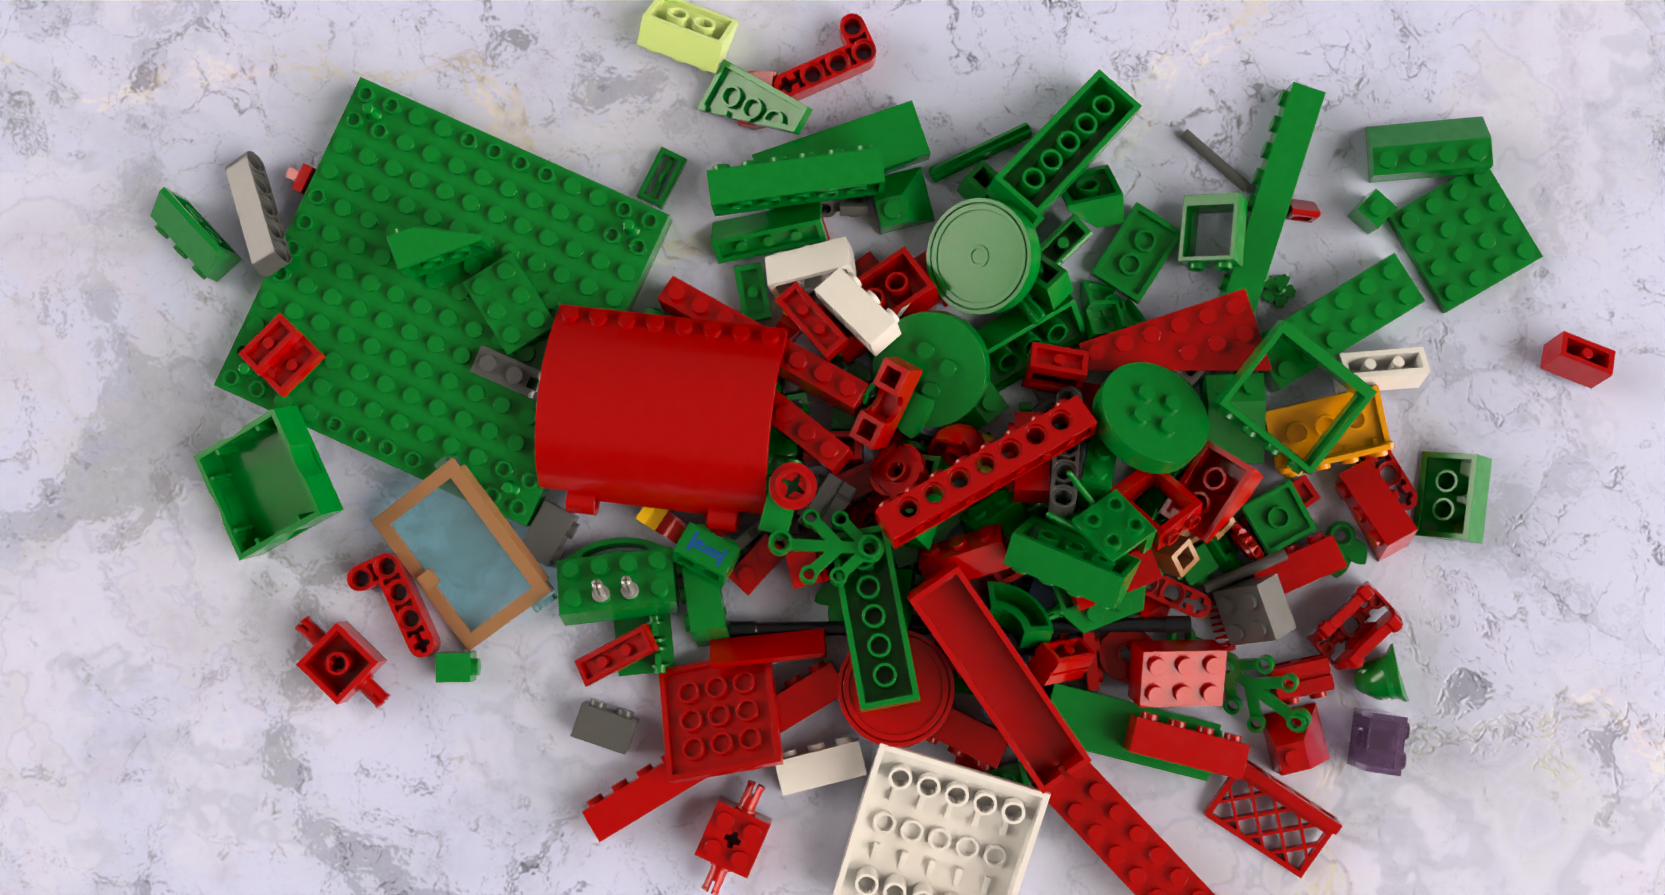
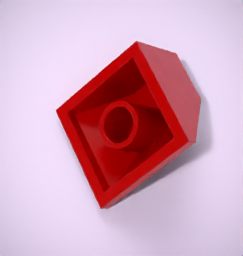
[1262,702,1330,776]

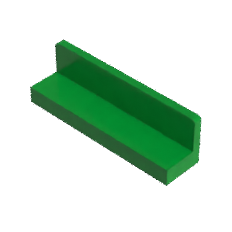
[710,202,827,264]

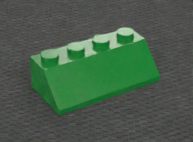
[1365,116,1493,183]
[976,295,1089,392]
[1003,515,1141,610]

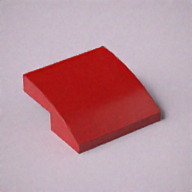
[238,313,326,397]

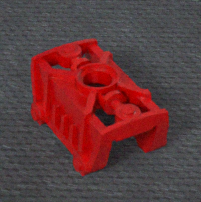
[1306,581,1403,670]

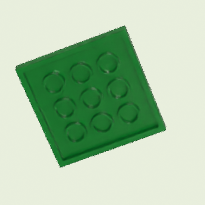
[1387,169,1543,313]

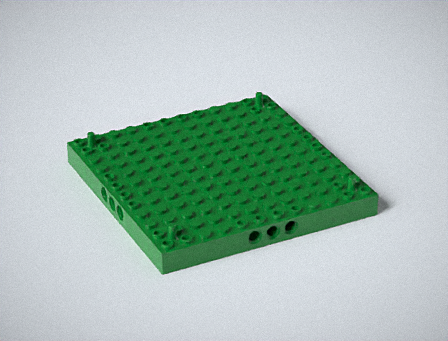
[214,77,673,527]

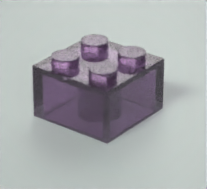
[1347,707,1410,776]

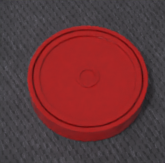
[837,630,955,747]

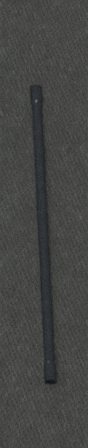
[730,616,1192,638]

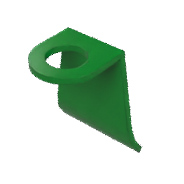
[862,381,934,439]

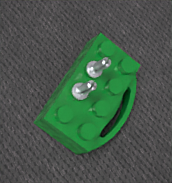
[556,537,679,626]

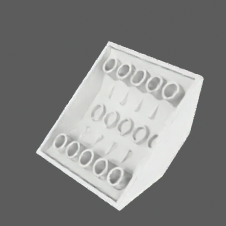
[833,743,1051,895]

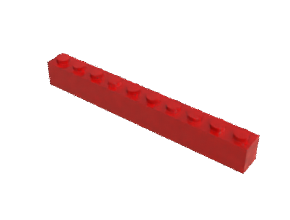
[582,659,839,842]

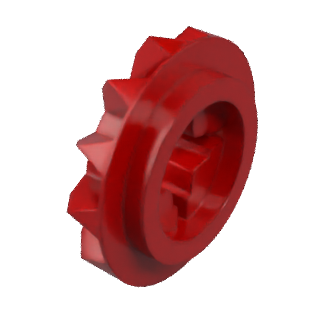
[769,462,817,510]
[1228,523,1264,560]

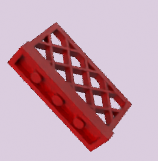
[1203,759,1342,878]

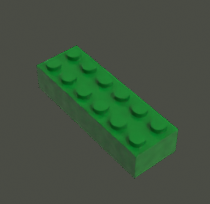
[985,69,1142,225]
[706,144,885,216]
[1258,253,1425,393]
[833,525,920,712]

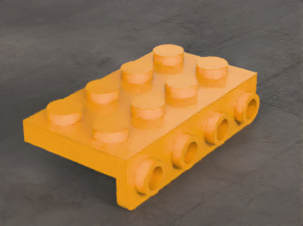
[1265,384,1395,478]

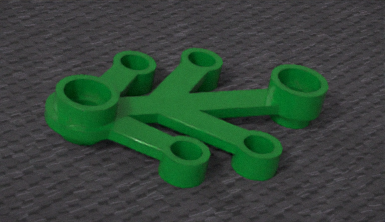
[768,508,884,587]
[1223,652,1312,733]

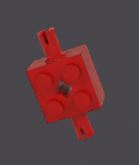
[295,616,391,709]
[694,780,772,895]

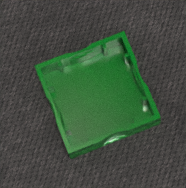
[193,405,344,561]

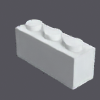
[765,236,857,298]
[814,267,901,357]
[1332,347,1430,394]
[776,735,867,796]

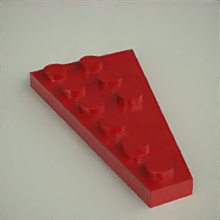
[1079,289,1272,371]

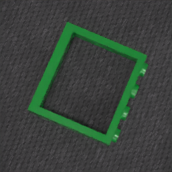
[1213,320,1377,475]

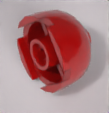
[927,423,985,471]

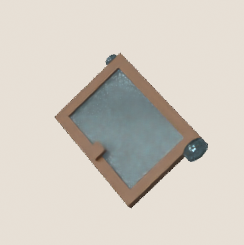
[371,455,558,652]

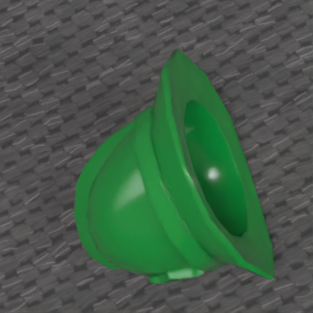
[1354,643,1409,702]

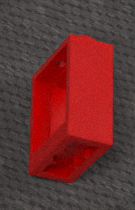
[1109,469,1203,551]

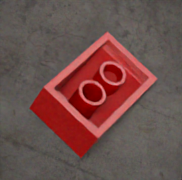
[1159,440,1264,544]

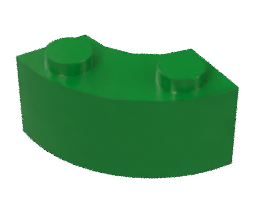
[983,581,1054,648]

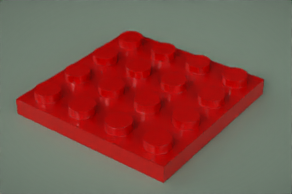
[659,660,784,784]

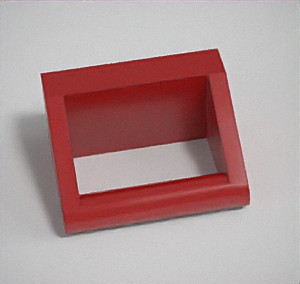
[1021,342,1089,393]

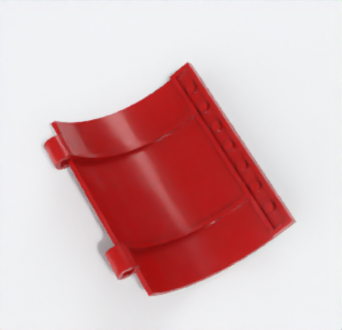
[535,304,788,533]

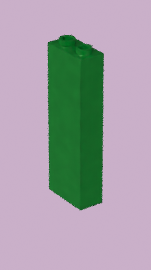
[752,100,931,210]
[1046,683,1222,781]

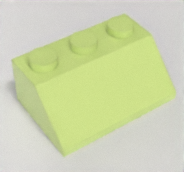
[637,0,739,74]

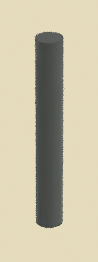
[1180,129,1251,192]
[1203,548,1288,594]

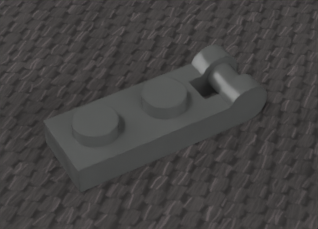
[470,345,541,401]

